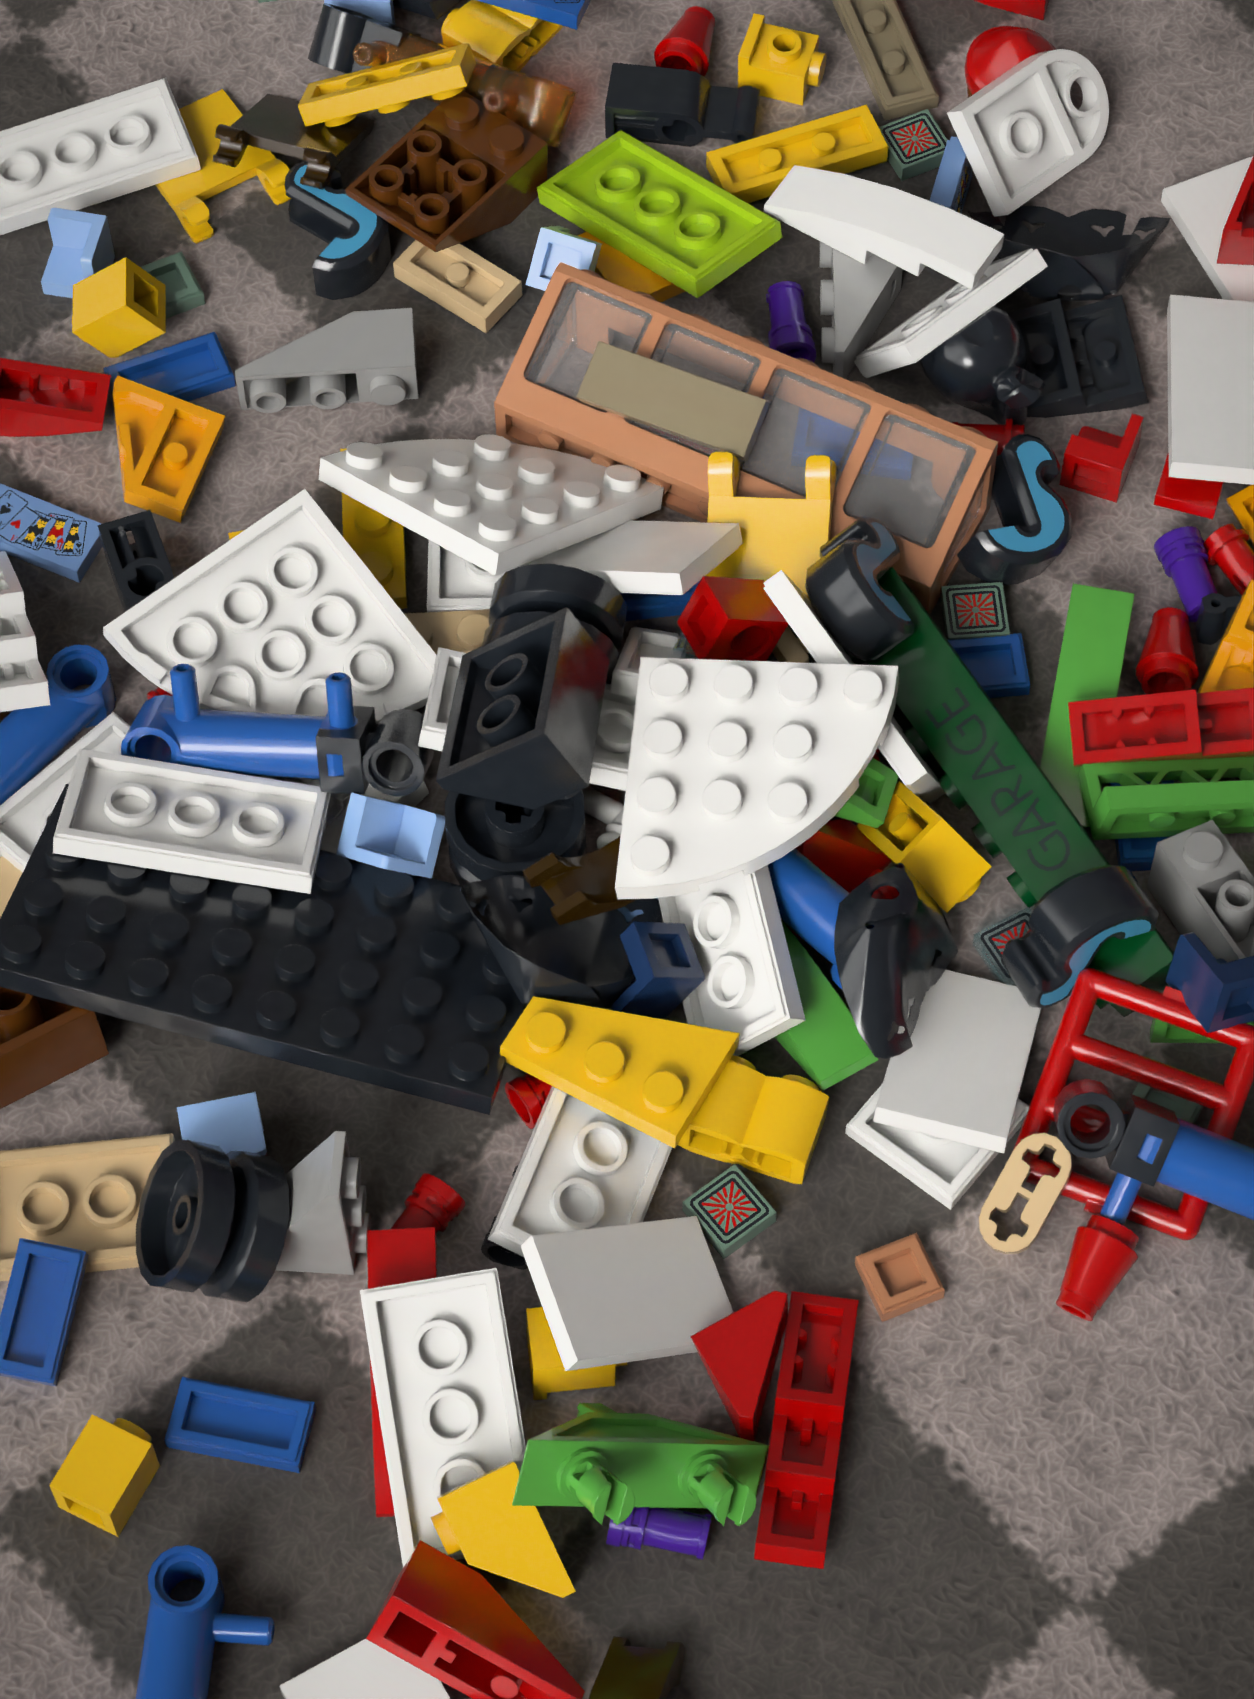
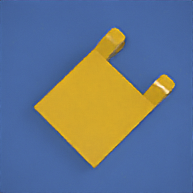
[155,89,291,244]
[706,452,837,599]

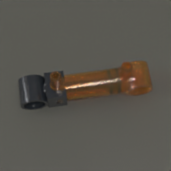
[308,3,578,147]

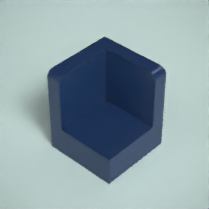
[611,921,706,1019]
[1165,932,1254,1033]

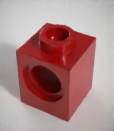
[677,576,788,661]

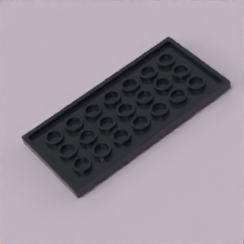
[0,784,531,1115]

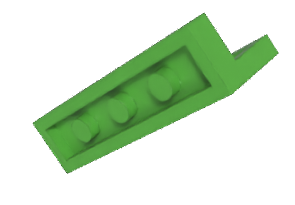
[1078,756,1254,840]

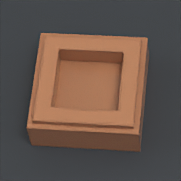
[855,1233,945,1322]

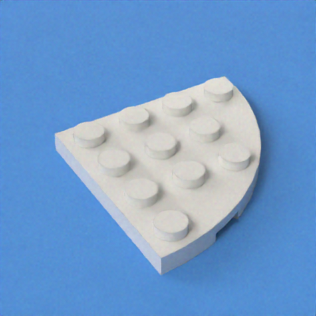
[318,434,664,576]
[103,489,436,724]
[615,657,899,899]

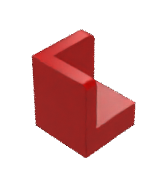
[1059,413,1144,503]

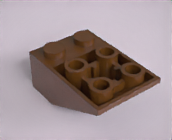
[345,90,548,252]

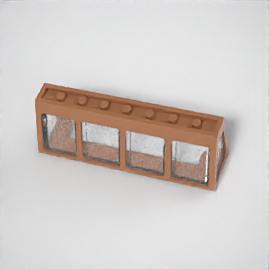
[494,262,998,615]

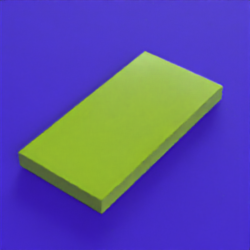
[537,130,782,299]

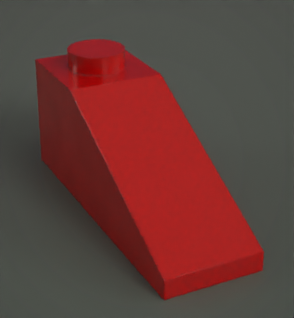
[366,1540,585,1699]

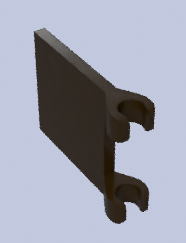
[213,94,374,190]

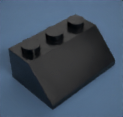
[436,608,610,810]

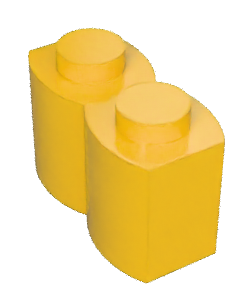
[441,0,564,77]
[677,1055,829,1184]

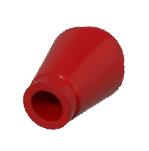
[654,6,716,76]
[1136,607,1199,694]
[1056,1215,1139,1321]

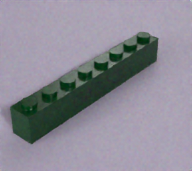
[843,567,1174,1017]

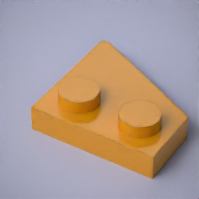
[113,375,225,523]

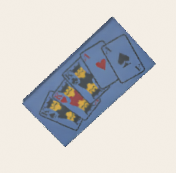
[929,136,972,213]
[0,484,102,583]

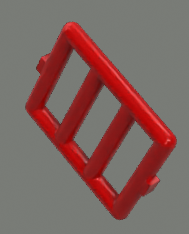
[1013,968,1254,1240]

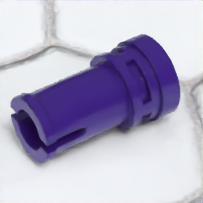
[766,281,817,363]
[1154,526,1217,622]
[606,1507,712,1560]

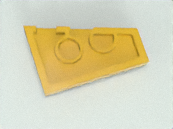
[500,996,740,1148]

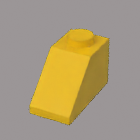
[856,781,992,913]
[431,1460,576,1598]

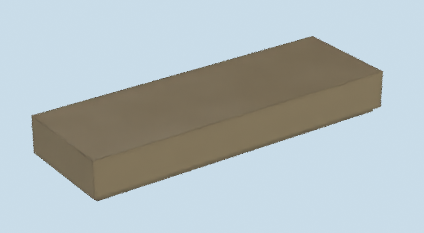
[832,0,939,121]
[576,341,770,461]

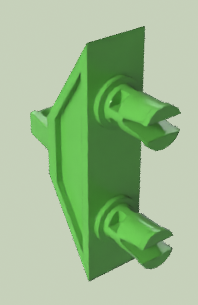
[512,1403,769,1526]

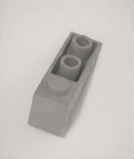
[819,241,903,379]
[235,308,419,413]
[1147,820,1254,962]
[276,1131,371,1275]

